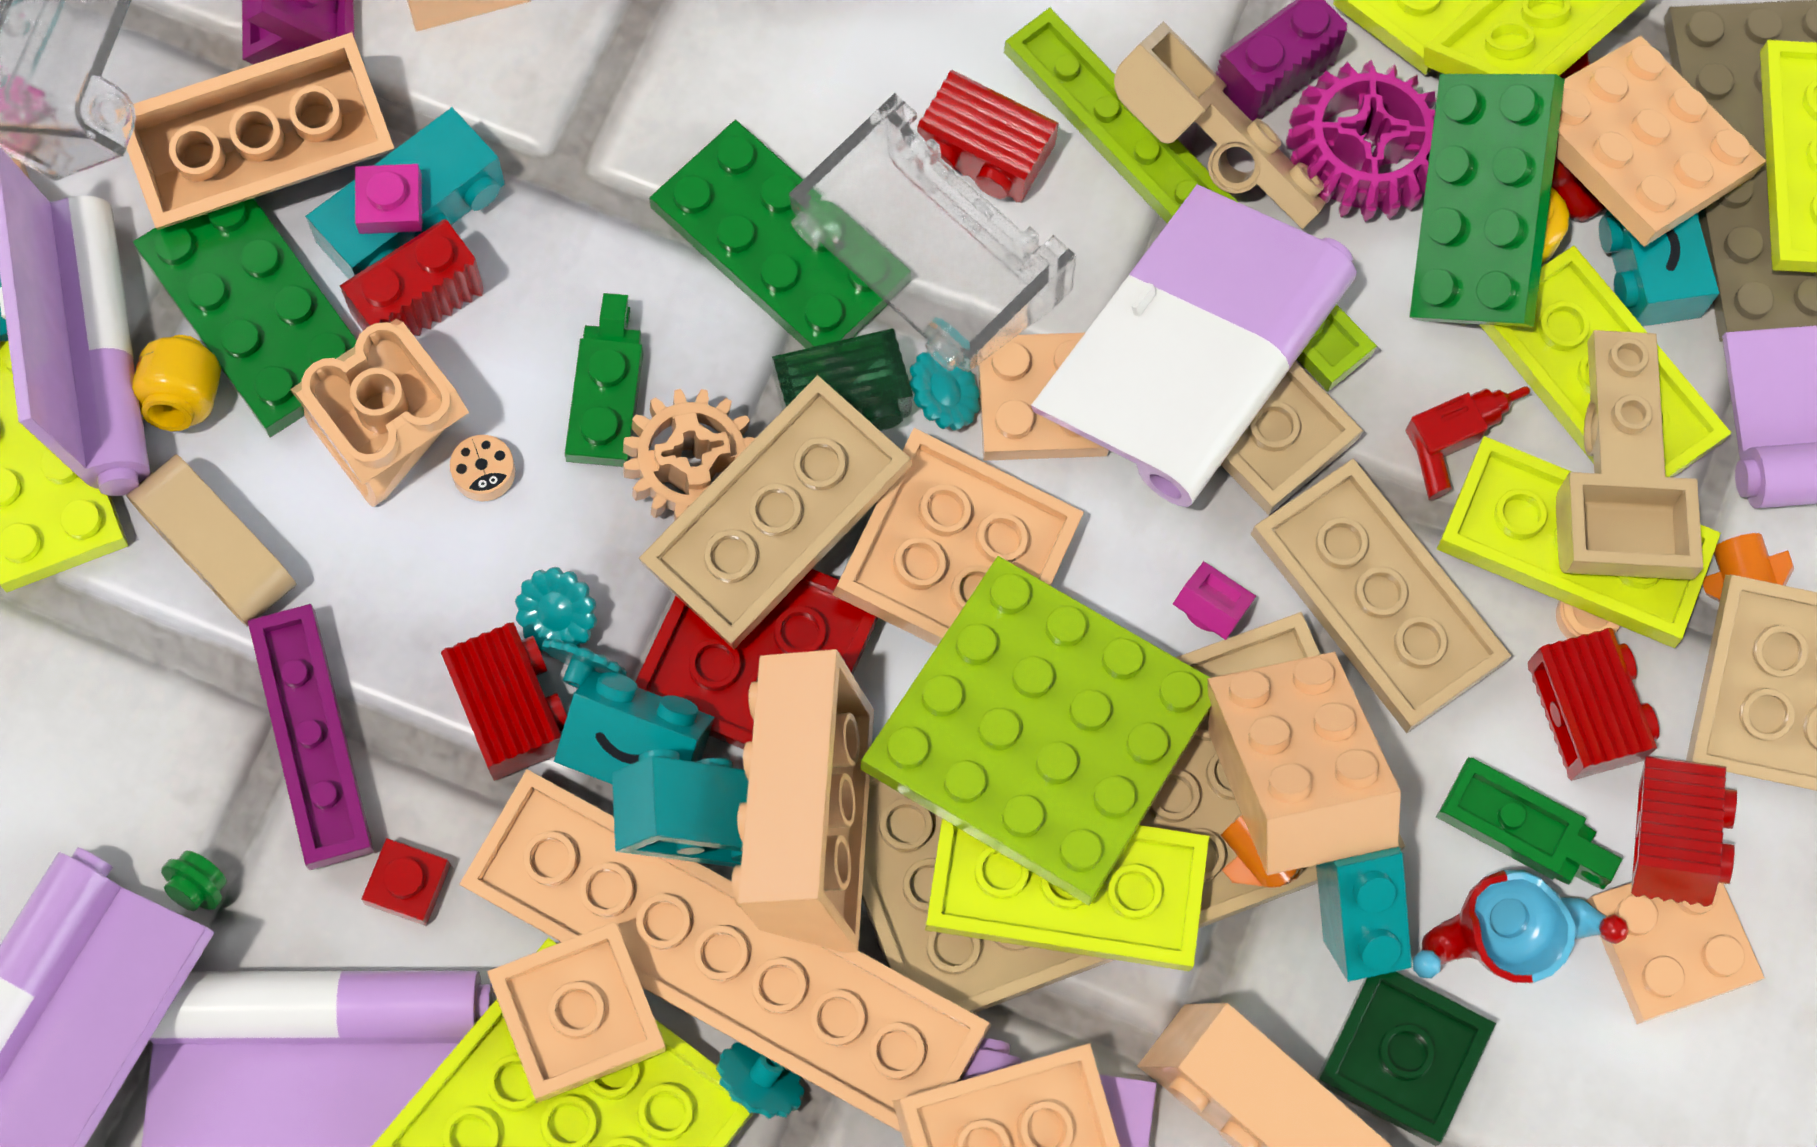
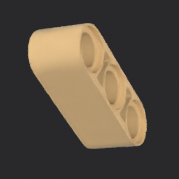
[126,454,297,627]

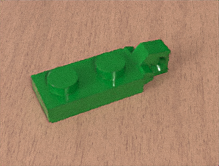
[564,293,643,467]
[1436,757,1622,890]

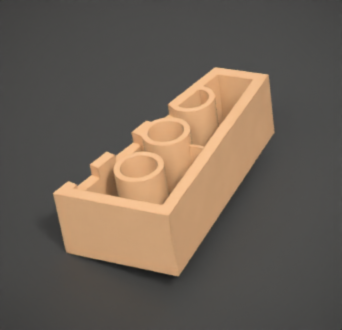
[1137,1003,1392,1147]

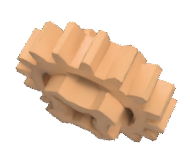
[623,389,755,521]

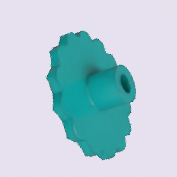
[909,347,980,431]
[515,567,597,652]
[541,639,627,688]
[716,1042,804,1119]

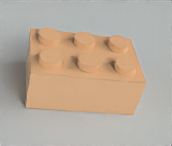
[1208,652,1401,875]

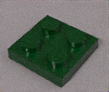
[1316,971,1496,1146]

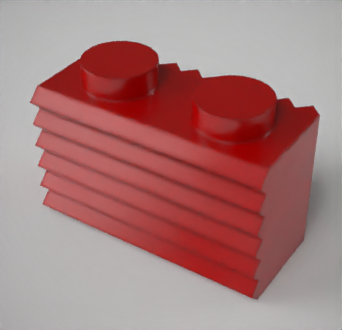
[916,70,1059,202]
[339,219,484,336]
[441,622,567,781]
[1527,628,1659,781]
[1631,756,1737,907]

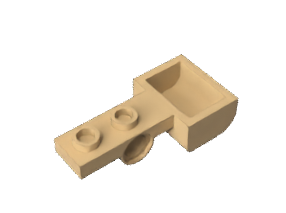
[1114,21,1326,229]
[1556,330,1703,580]

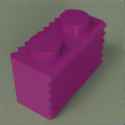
[1215,0,1347,122]

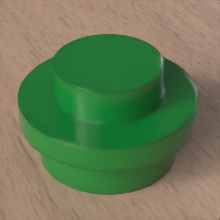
[161,850,227,911]

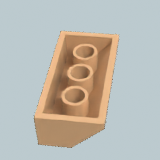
[113,32,395,230]
[732,649,874,953]

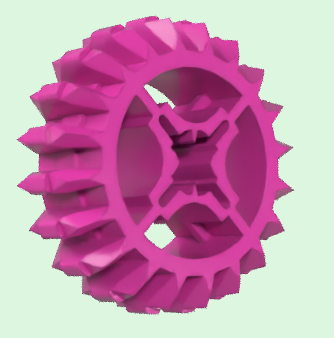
[1286,59,1436,222]

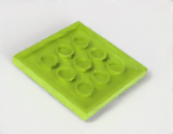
[860,556,1211,906]

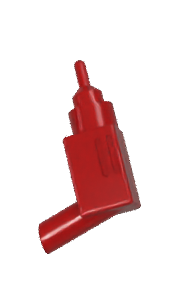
[1405,386,1530,501]

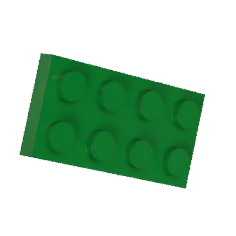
[1409,74,1565,327]
[649,119,910,365]
[132,198,357,438]

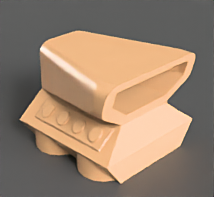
[290,319,469,507]

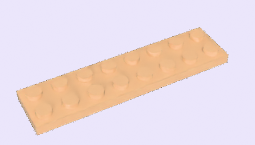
[459,769,991,1133]

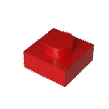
[361,838,451,926]

